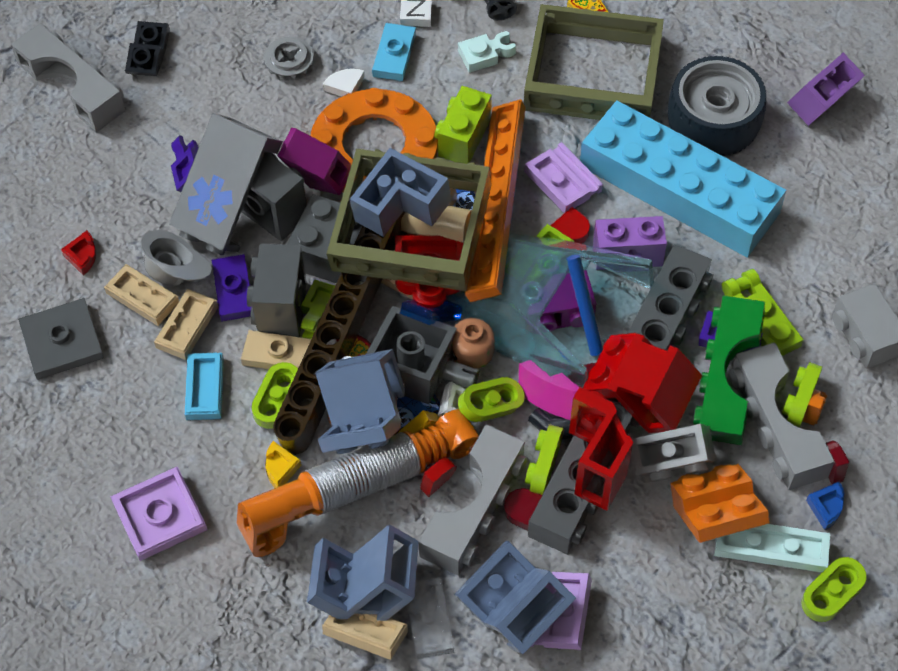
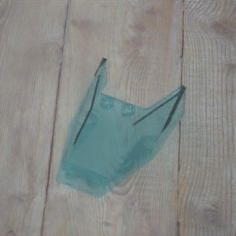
[446,233,654,388]

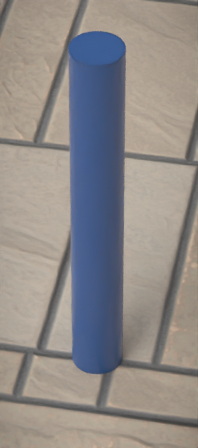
[566,255,603,356]

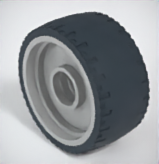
[668,56,766,156]

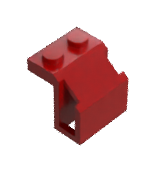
[583,333,702,433]
[569,387,633,511]

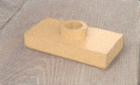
[104,264,179,326]
[154,289,218,360]
[241,330,311,369]
[322,614,408,660]

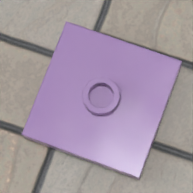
[110,466,208,561]

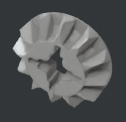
[264,37,314,80]

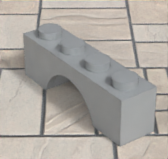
[11,24,125,132]
[730,343,835,490]
[418,424,528,576]

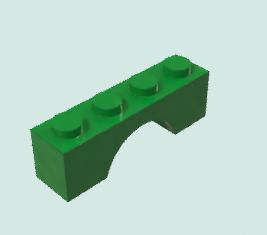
[693,296,765,446]

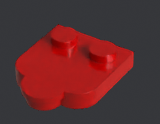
[395,235,463,308]

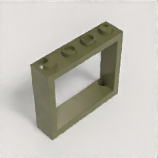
[524,4,664,120]
[326,148,492,291]

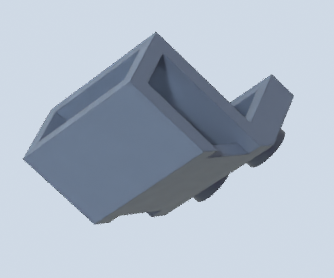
[315,349,405,454]
[307,524,419,621]
[454,541,576,654]

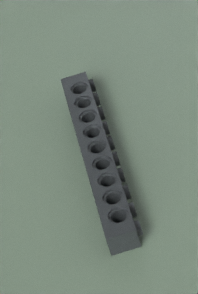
[528,244,714,555]

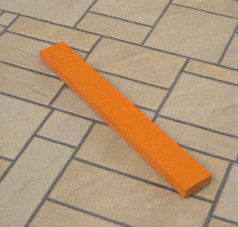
[465,99,526,302]

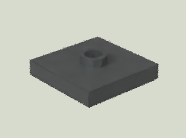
[18,298,104,380]

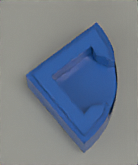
[806,481,844,530]

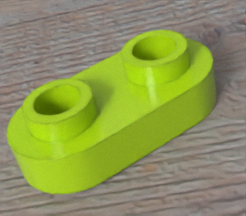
[251,362,298,429]
[782,362,823,428]
[458,377,525,422]
[525,424,564,495]
[801,557,866,622]

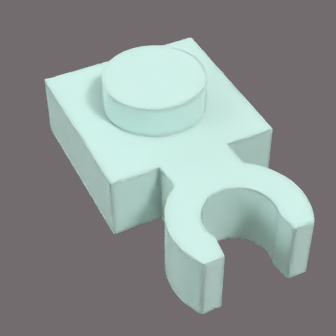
[458,31,516,73]

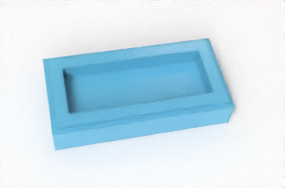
[185,353,224,420]

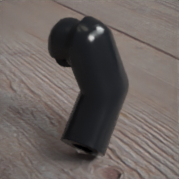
[528,408,574,440]

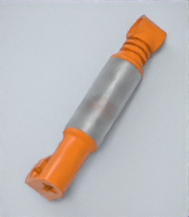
[237,409,479,557]

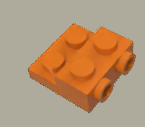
[670,464,770,543]

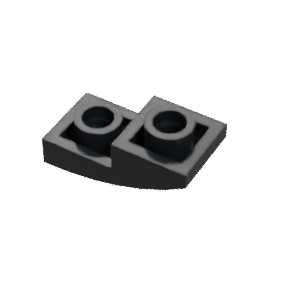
[125,21,170,76]

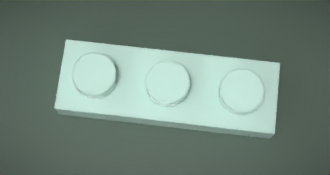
[714,524,830,572]

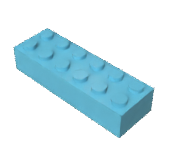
[580,100,786,258]

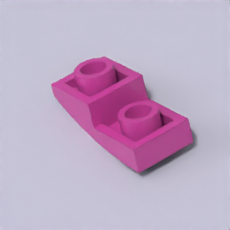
[518,360,579,420]

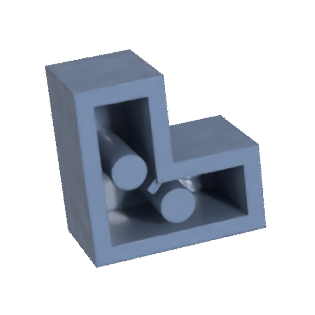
[349,148,452,237]

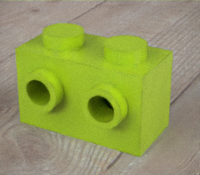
[434,86,492,164]

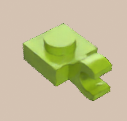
[301,279,335,339]

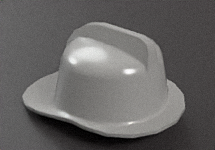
[140,230,212,286]

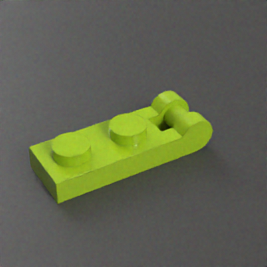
[721,268,803,356]

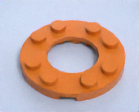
[310,88,438,193]

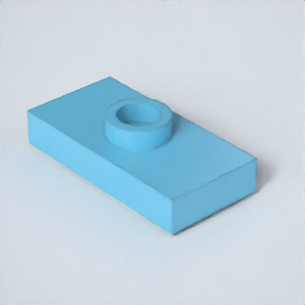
[372,23,416,81]

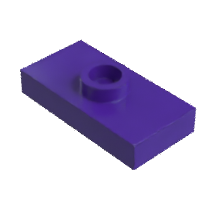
[211,254,251,322]

